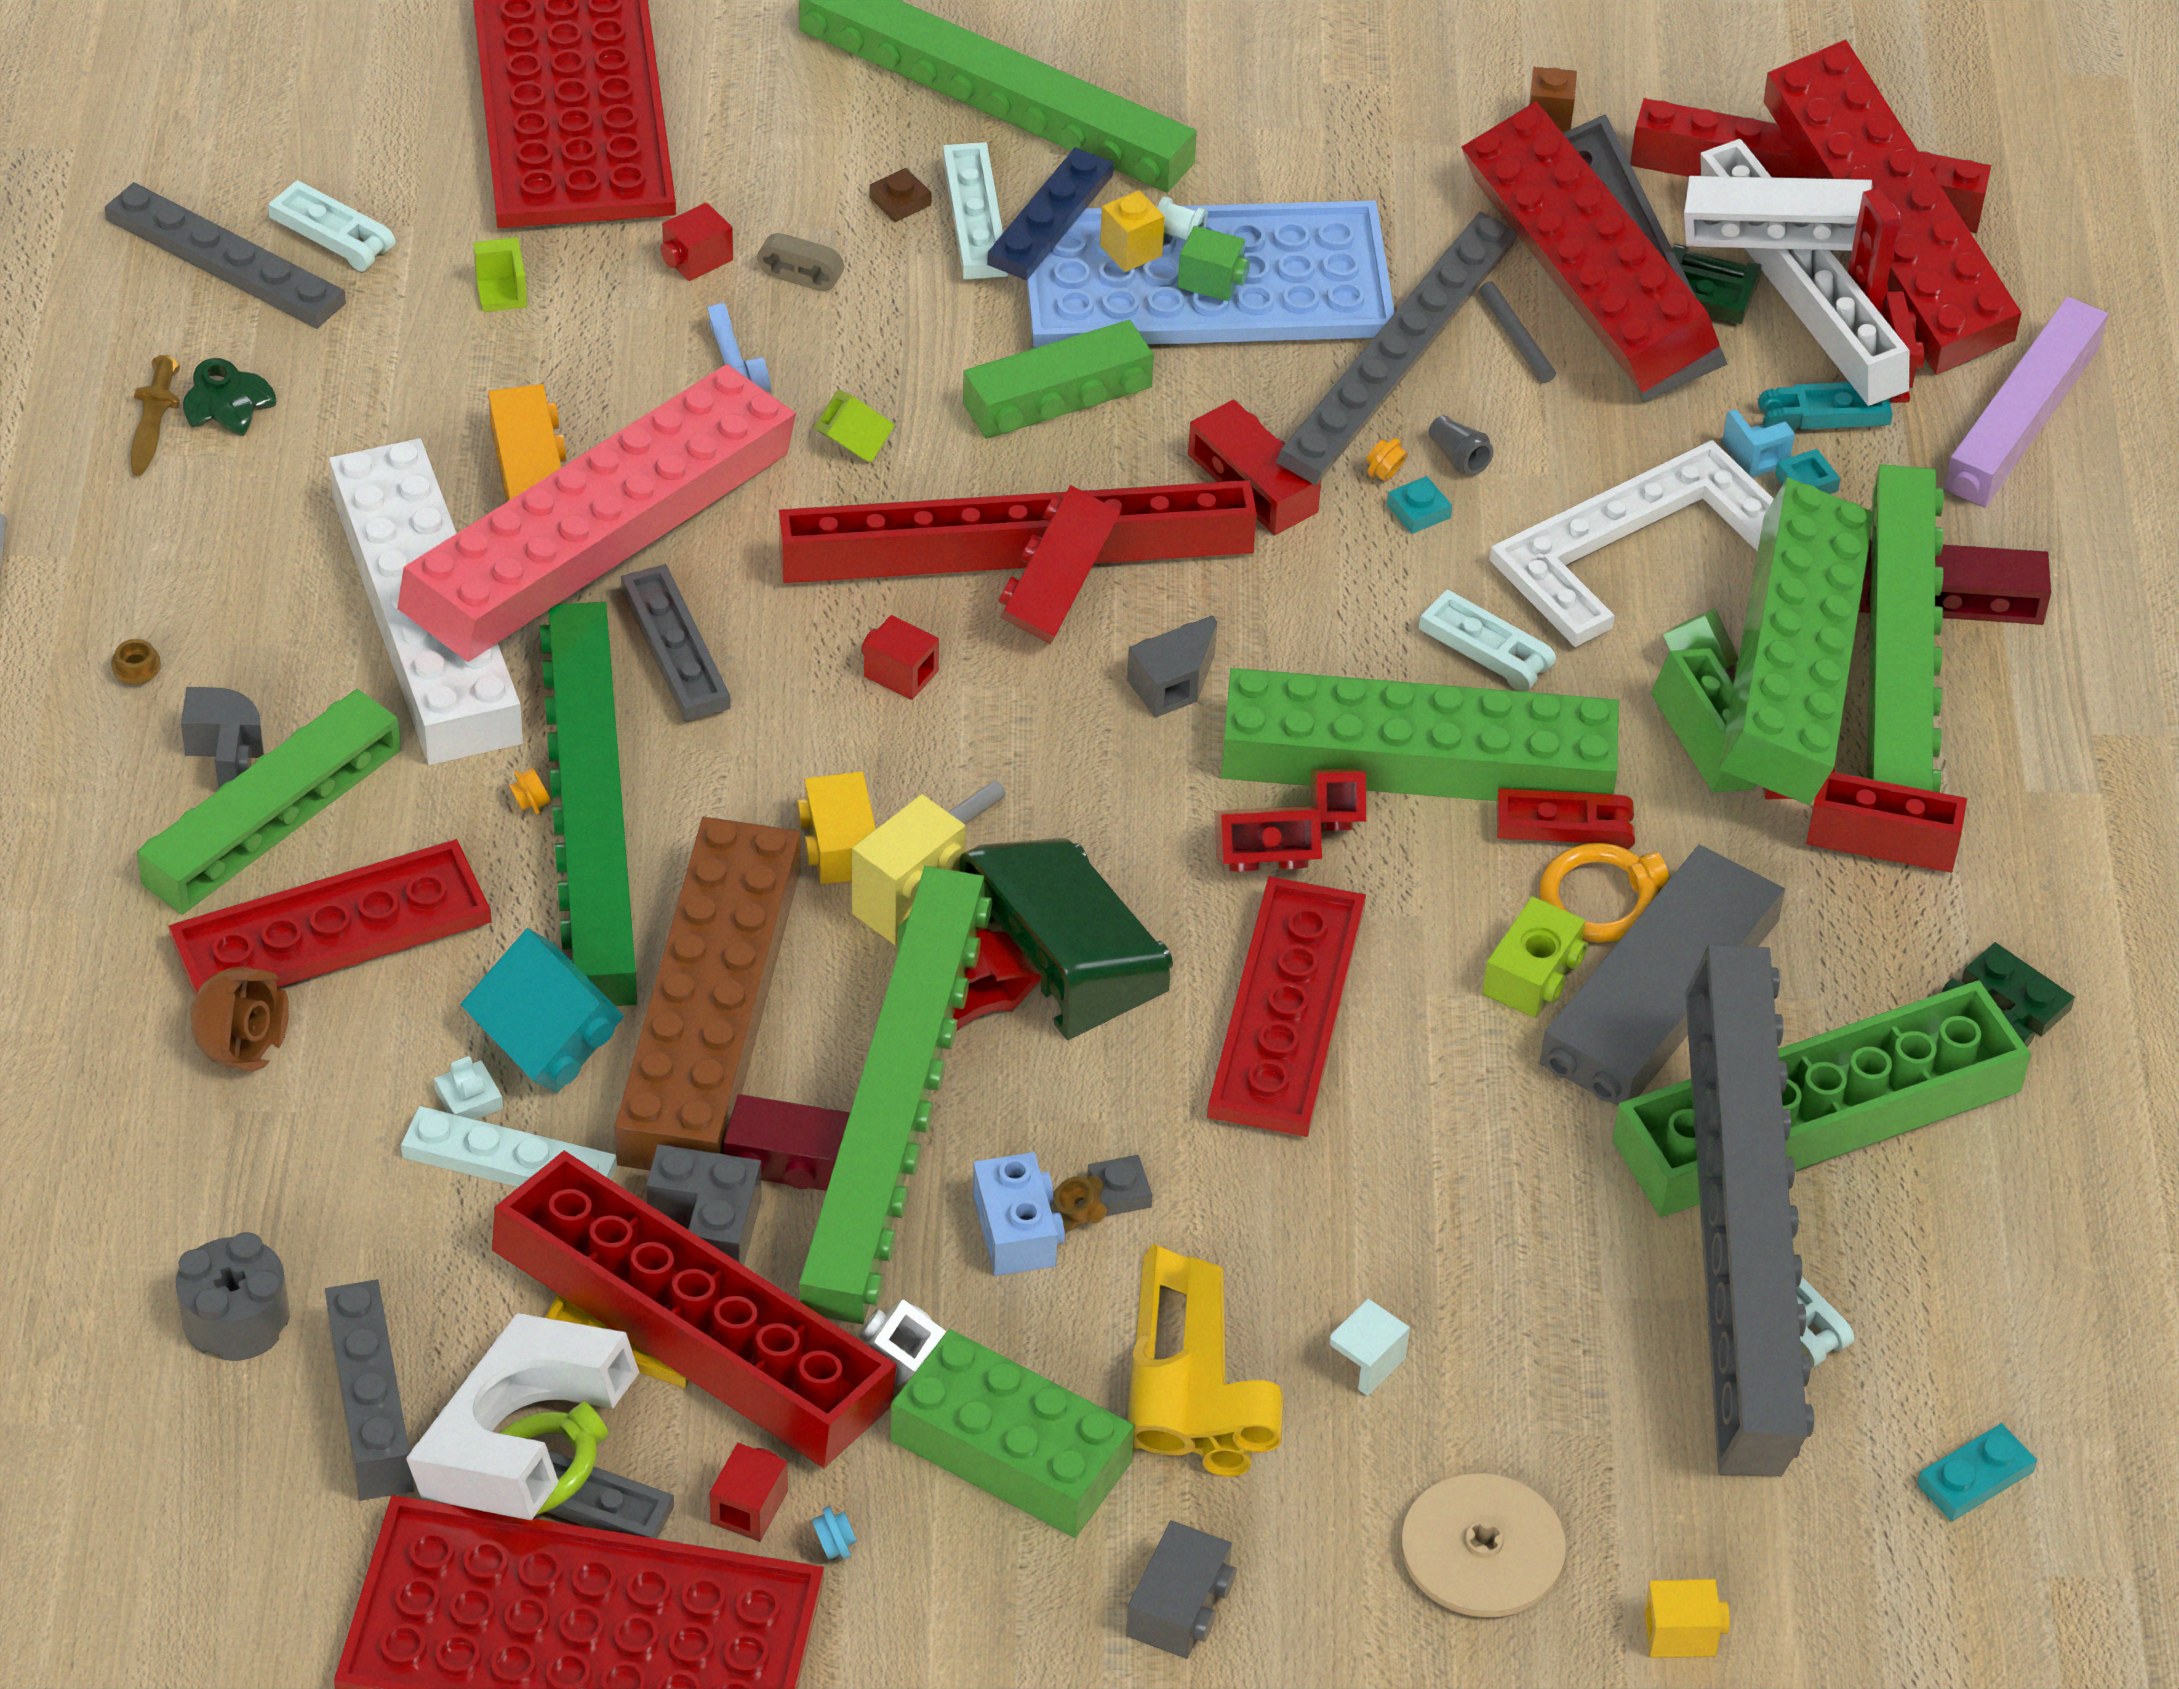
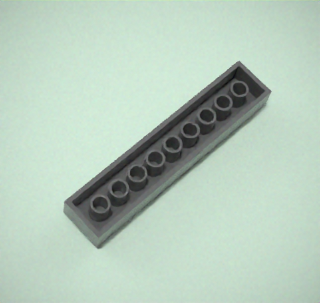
[1685,944,1814,1477]

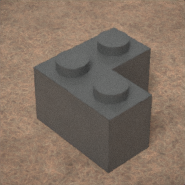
[646,1144,762,1265]

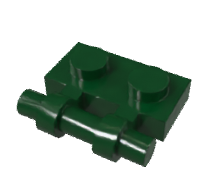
[1942,942,2075,1047]

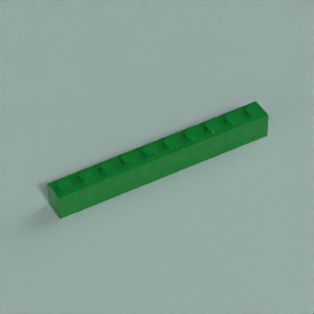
[540,601,637,1006]

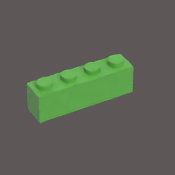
[963,319,1154,439]

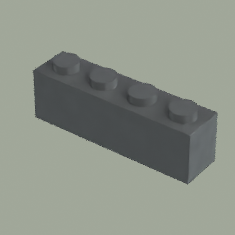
[325,1279,414,1501]

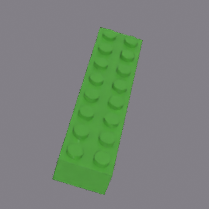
[1719,477,1874,806]
[1221,668,1619,801]
[1612,980,2031,1218]

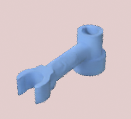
[706,302,772,393]

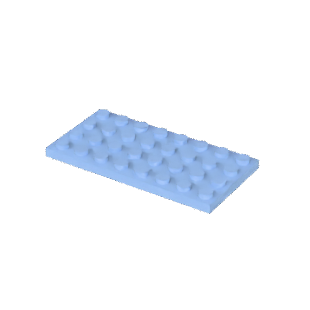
[1021,200,1394,348]

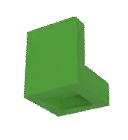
[1663,608,1739,670]

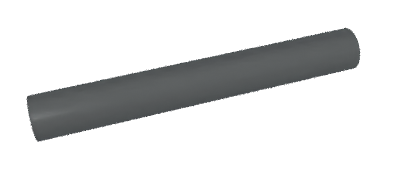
[1479,281,1556,383]

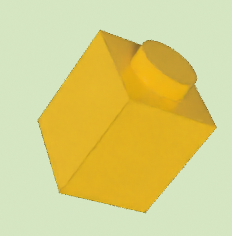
[1100,190,1165,272]
[1643,1579,1730,1658]

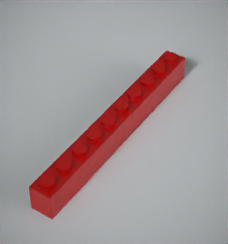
[779,480,1257,583]

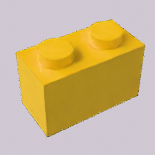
[796,771,876,885]

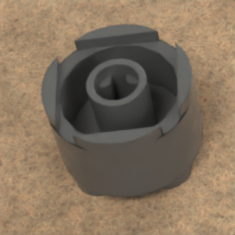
[176,1232,290,1361]

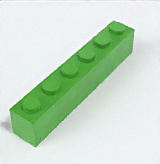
[137,688,401,915]

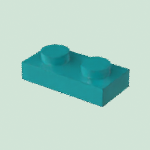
[1917,1423,2037,1522]

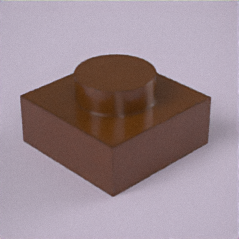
[869,168,932,222]

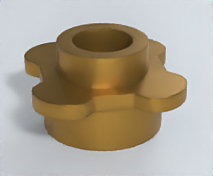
[1053,1176,1107,1231]

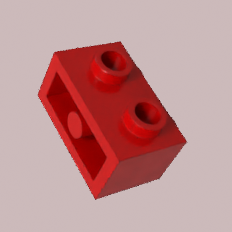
[1214,806,1322,872]

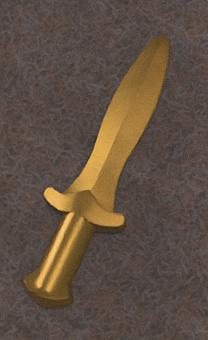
[131,355,180,476]

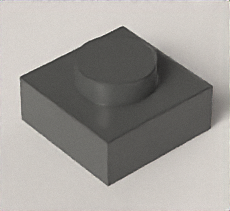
[1088,1155,1152,1217]

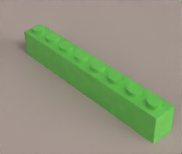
[1867,464,1944,792]

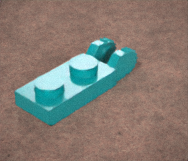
[1757,382,1893,431]

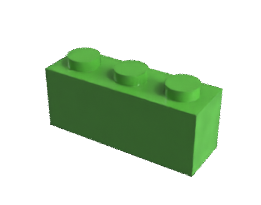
[1650,648,1756,793]

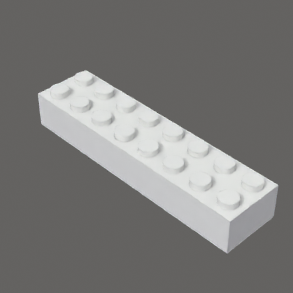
[329,438,523,765]

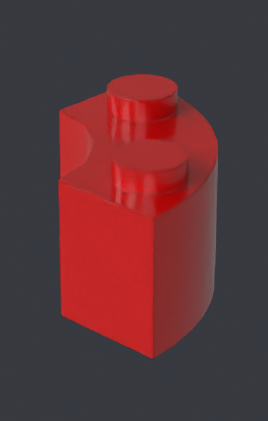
[953,929,1041,1032]

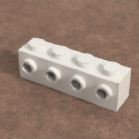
[1684,176,1872,251]

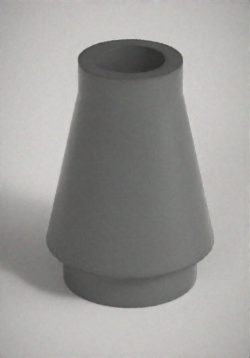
[1428,415,1494,475]

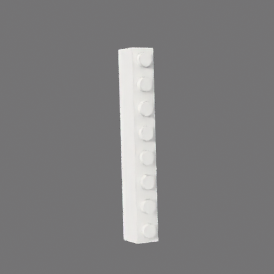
[1701,139,1910,406]

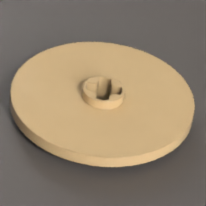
[1401,1473,1566,1617]

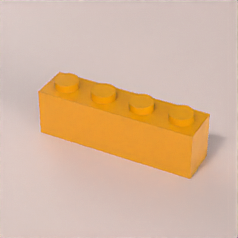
[488,384,566,502]

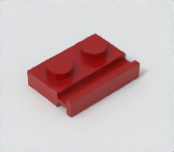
[1881,291,1924,403]

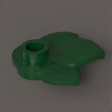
[183,358,277,436]

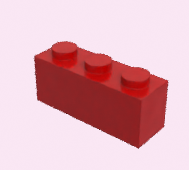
[1188,399,1321,536]
[998,485,1121,644]
[1806,772,1968,873]

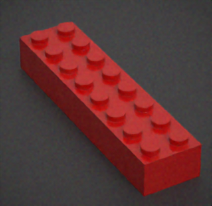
[1763,39,2022,375]
[1461,101,1720,393]
[492,1150,897,1469]

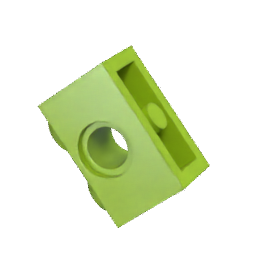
[1482,896,1588,1018]

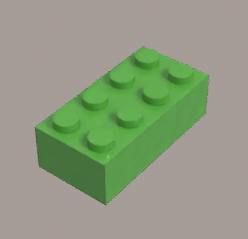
[891,1328,1135,1539]

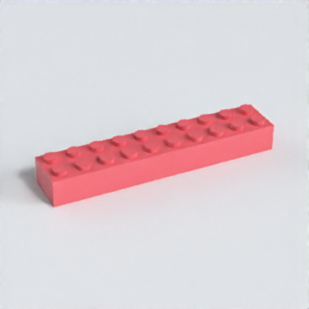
[397,364,796,662]

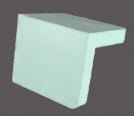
[1330,1298,1410,1396]

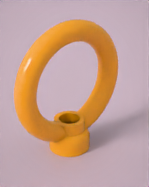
[1539,843,1670,943]

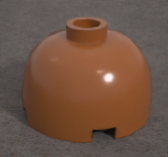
[190,967,289,1072]

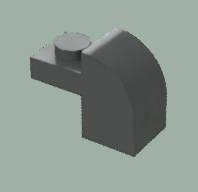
[181,687,264,789]

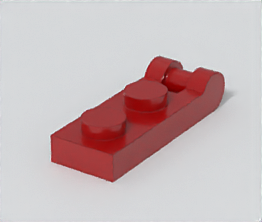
[1496,789,1635,850]

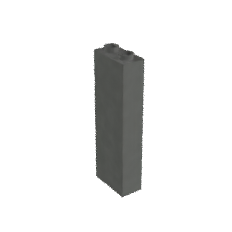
[1540,844,1785,1106]

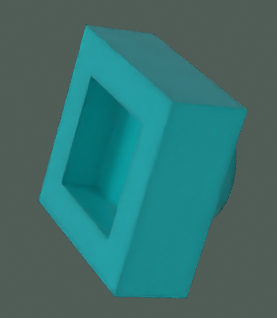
[1775,448,1841,494]
[1387,476,1452,534]

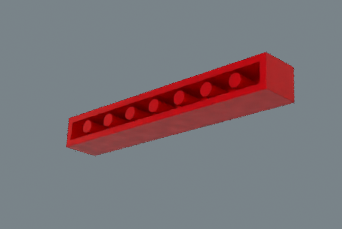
[1630,98,1992,233]

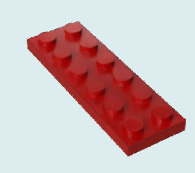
[168,839,492,997]
[1207,876,1366,1137]

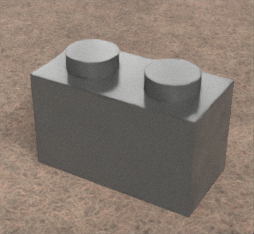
[1126,1520,1237,1659]

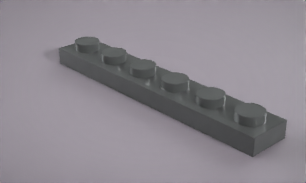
[105,182,346,329]

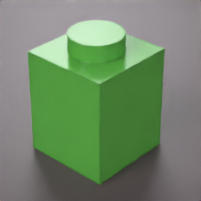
[1177,226,1250,301]

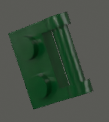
[1672,243,1762,324]

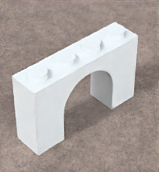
[406,1313,639,1520]

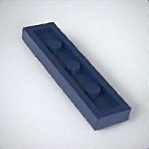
[987,147,1114,281]

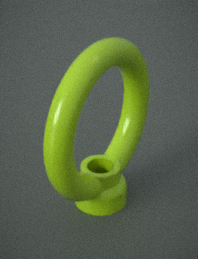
[499,1401,610,1515]

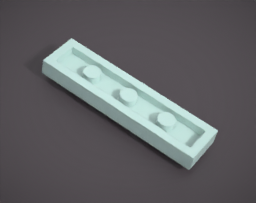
[943,142,1008,279]
[401,1106,617,1187]

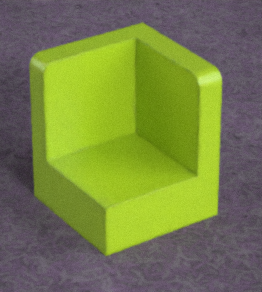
[473,237,527,312]
[813,389,895,462]

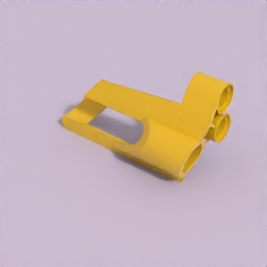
[1127,1244,1284,1477]

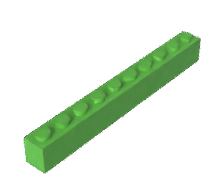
[799,0,1197,193]
[799,865,992,1325]

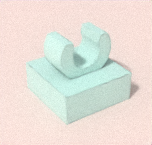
[434,1056,503,1120]

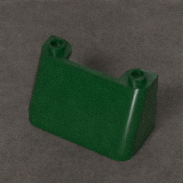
[959,838,1173,1041]

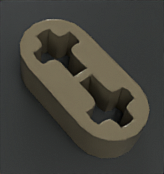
[757,233,845,291]

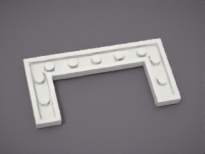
[1489,440,1774,647]

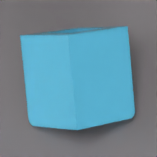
[1722,409,1795,478]

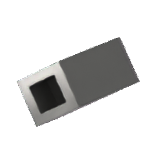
[1127,615,1218,718]

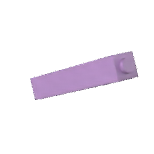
[1944,296,2109,508]

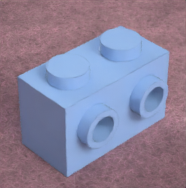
[972,1152,1065,1276]

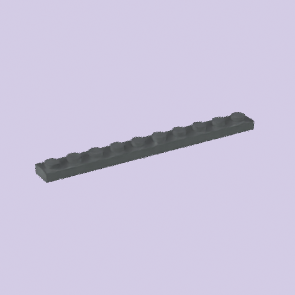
[1276,211,1518,485]

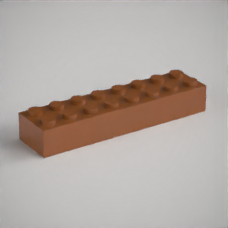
[614,816,801,1171]

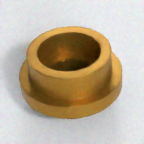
[111,639,161,684]

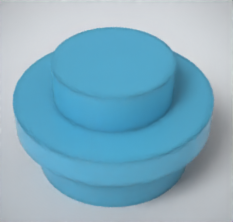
[812,1505,857,1560]

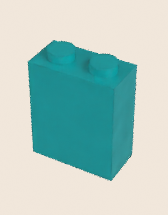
[460,928,625,1093]

